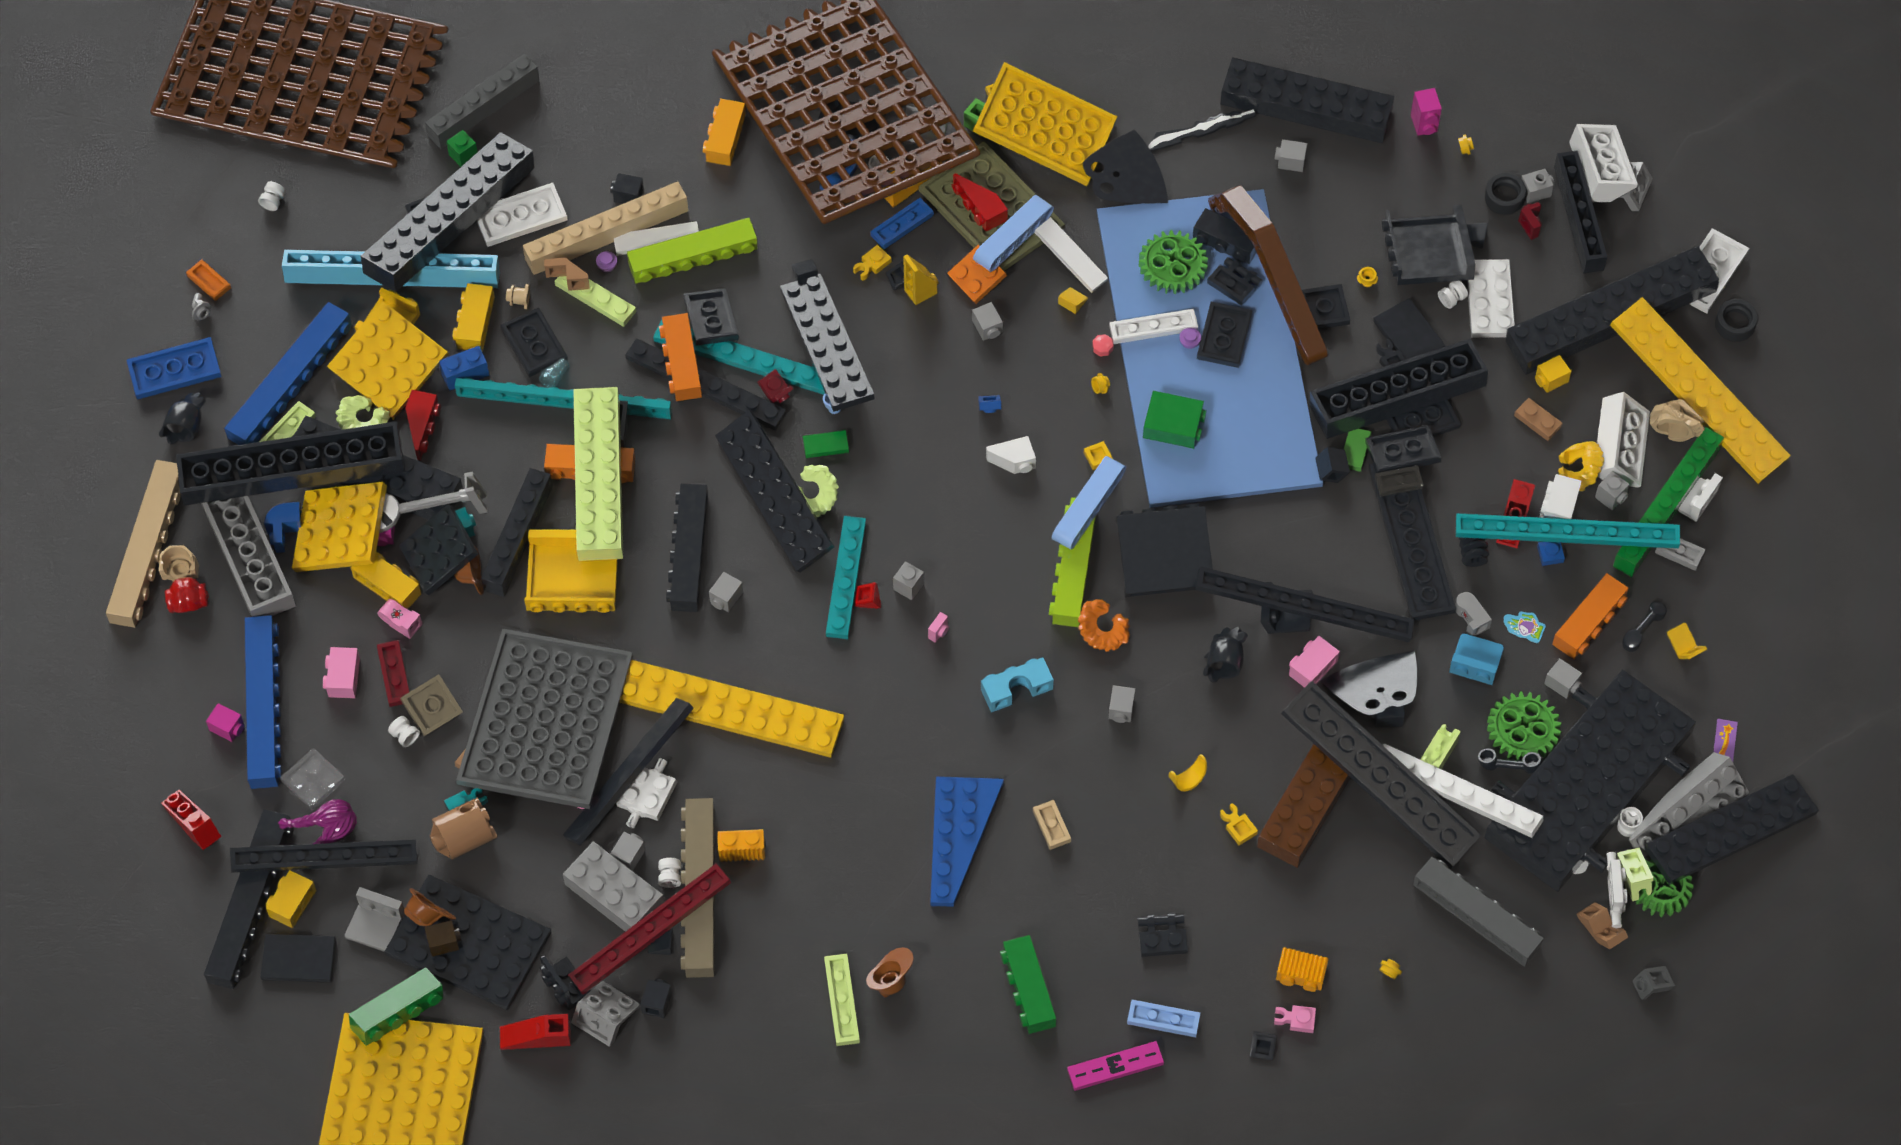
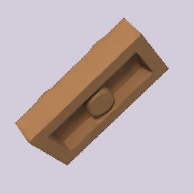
[1514,398,1563,441]

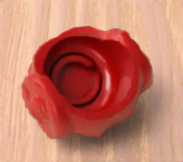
[165,577,209,613]

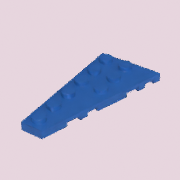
[930,777,1004,907]

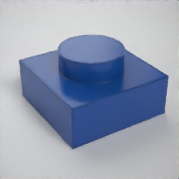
[978,395,1001,413]
[1537,542,1565,566]

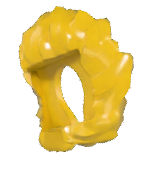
[1558,441,1604,491]

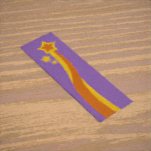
[1714,719,1738,762]

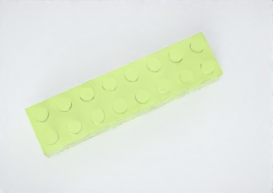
[574,387,623,561]

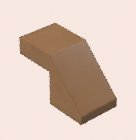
[544,258,590,291]
[1577,902,1628,949]

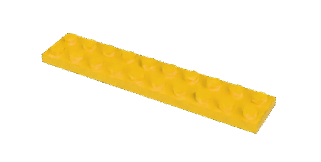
[1610,297,1791,484]
[620,660,844,758]

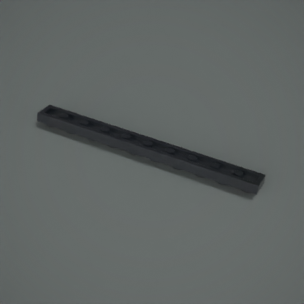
[1195,566,1414,642]

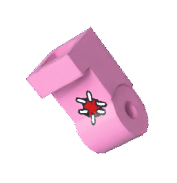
[377,599,422,639]

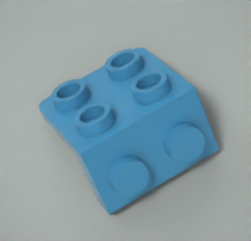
[1449,634,1504,685]

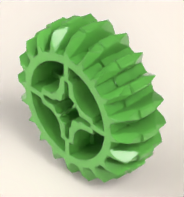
[1636,859,1694,917]

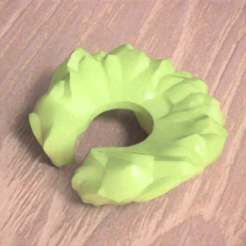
[336,395,390,430]
[798,465,839,517]

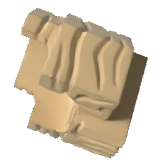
[159,545,199,582]

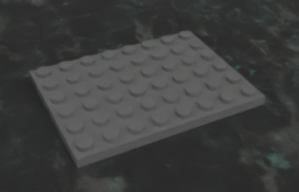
[456,629,633,809]

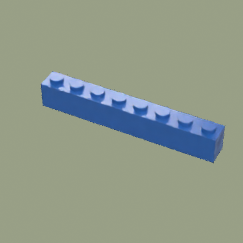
[224,302,352,445]
[245,615,282,789]

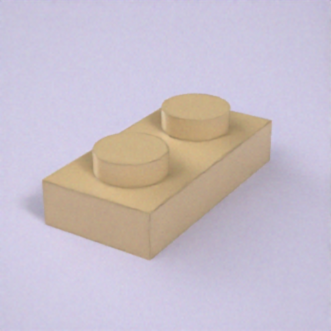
[1033,800,1071,850]

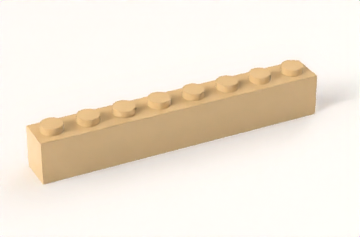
[523,182,688,275]
[106,460,180,628]

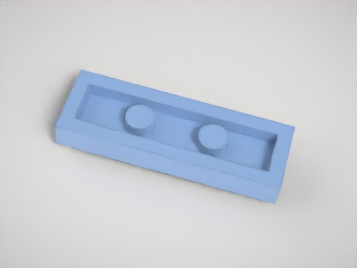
[1127,1000,1200,1037]

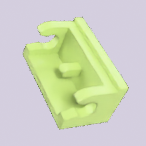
[1420,724,1461,769]
[1617,848,1654,901]

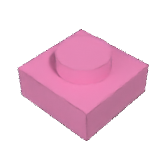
[928,612,949,643]

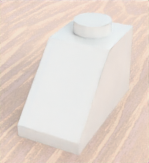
[986,436,1036,474]

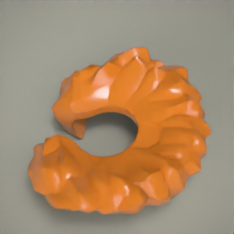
[1078,599,1130,652]

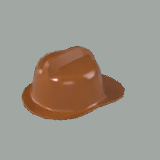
[454,546,484,595]
[404,888,456,926]
[866,947,914,998]

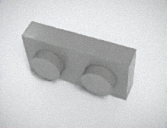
[1655,538,1706,571]

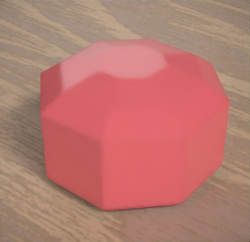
[1092,334,1114,357]

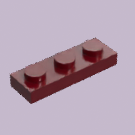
[377,640,410,707]

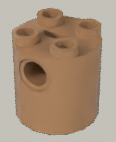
[429,798,497,860]

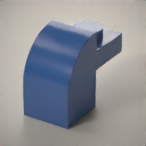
[264,502,302,553]

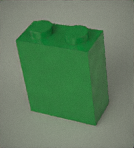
[1143,391,1207,449]

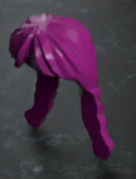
[278,799,357,844]

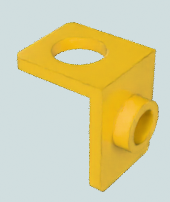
[1667,623,1707,659]

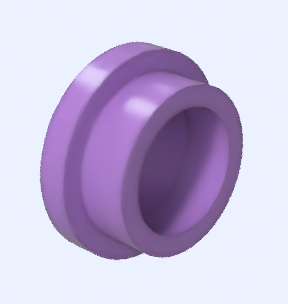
[596,251,617,272]
[1179,328,1201,349]

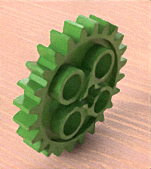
[1138,230,1208,294]
[1487,691,1561,760]

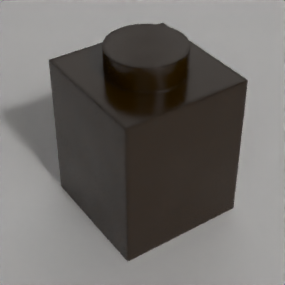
[425,920,462,957]

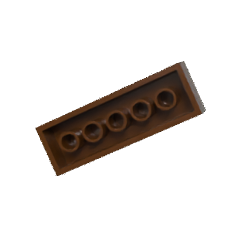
[1257,744,1351,868]

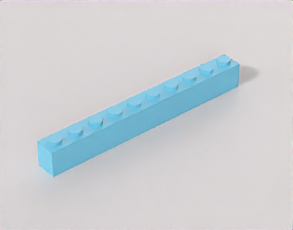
[282,250,500,288]

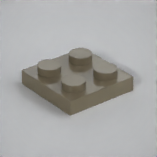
[400,674,463,736]

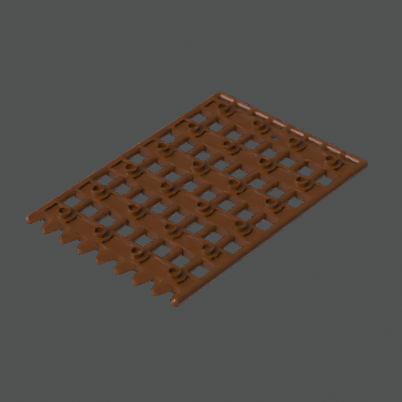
[150,0,449,168]
[712,0,981,224]

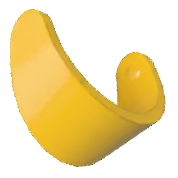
[1168,754,1207,792]

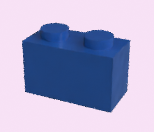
[439,346,490,391]

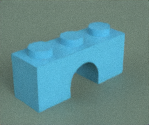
[981,657,1054,712]

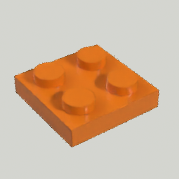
[947,245,1007,304]

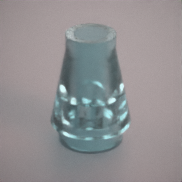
[539,358,570,388]

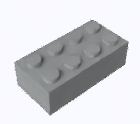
[563,841,664,931]

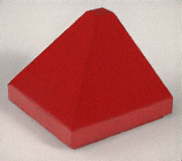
[854,582,881,609]

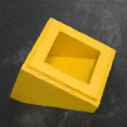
[1058,287,1088,314]

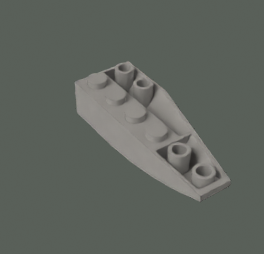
[1629,752,1749,857]

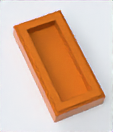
[186,259,231,301]

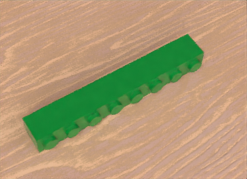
[1613,427,1724,577]

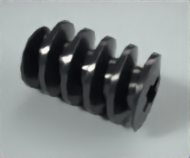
[1459,537,1489,567]

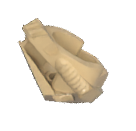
[1650,399,1705,442]

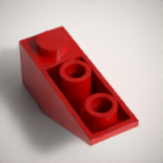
[952,173,1008,232]
[406,390,441,461]
[1496,479,1535,548]
[161,790,222,850]
[500,1014,571,1050]

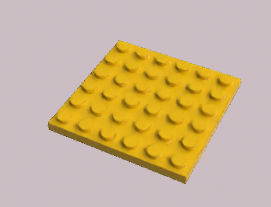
[319,1013,484,1145]

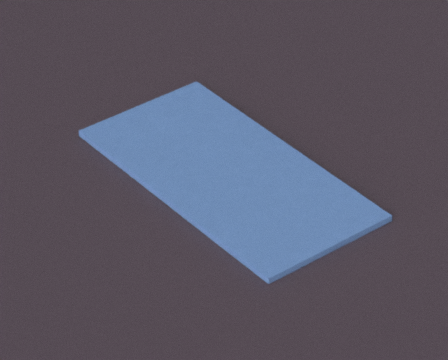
[1097,189,1323,508]

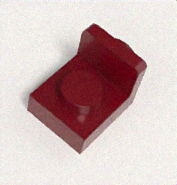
[1518,202,1541,240]
[757,369,793,403]

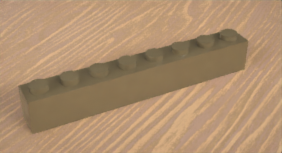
[681,798,714,978]

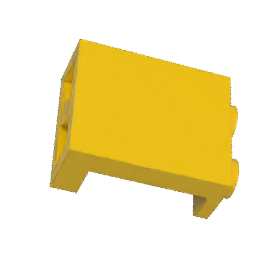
[355,287,420,331]

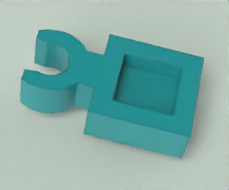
[444,788,488,811]

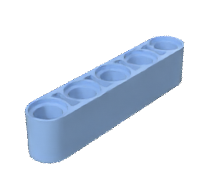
[973,195,1054,272]
[1052,456,1126,550]

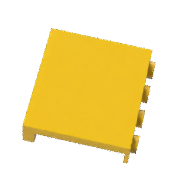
[524,530,618,613]

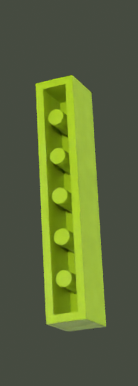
[627,218,758,284]
[1049,497,1096,627]

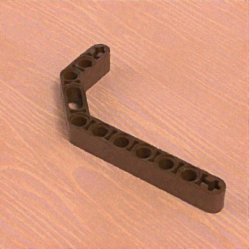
[1208,185,1328,365]

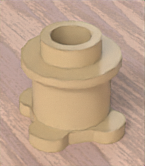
[506,284,530,309]

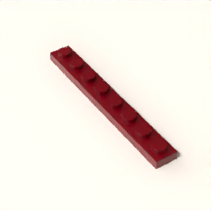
[568,864,731,995]

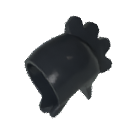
[159,393,206,445]
[1203,627,1248,683]

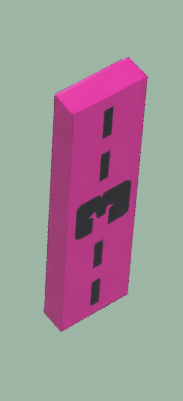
[1067,1041,1164,1091]

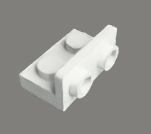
[1678,473,1723,522]

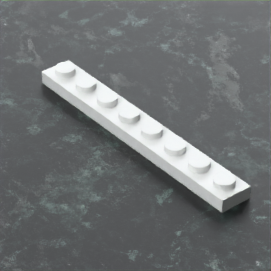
[1383,744,1544,838]

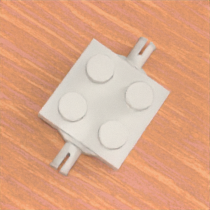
[616,758,677,828]
[1606,852,1627,928]

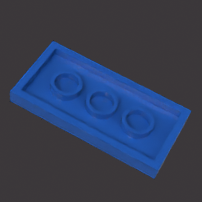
[126,337,222,400]

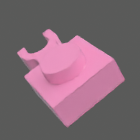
[1274,1005,1316,1033]

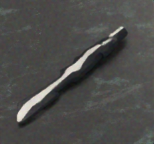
[1148,109,1255,152]

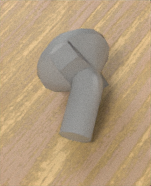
[192,293,211,321]

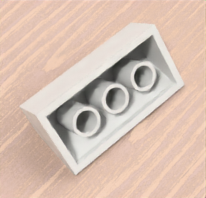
[1569,124,1638,202]
[1597,392,1650,488]

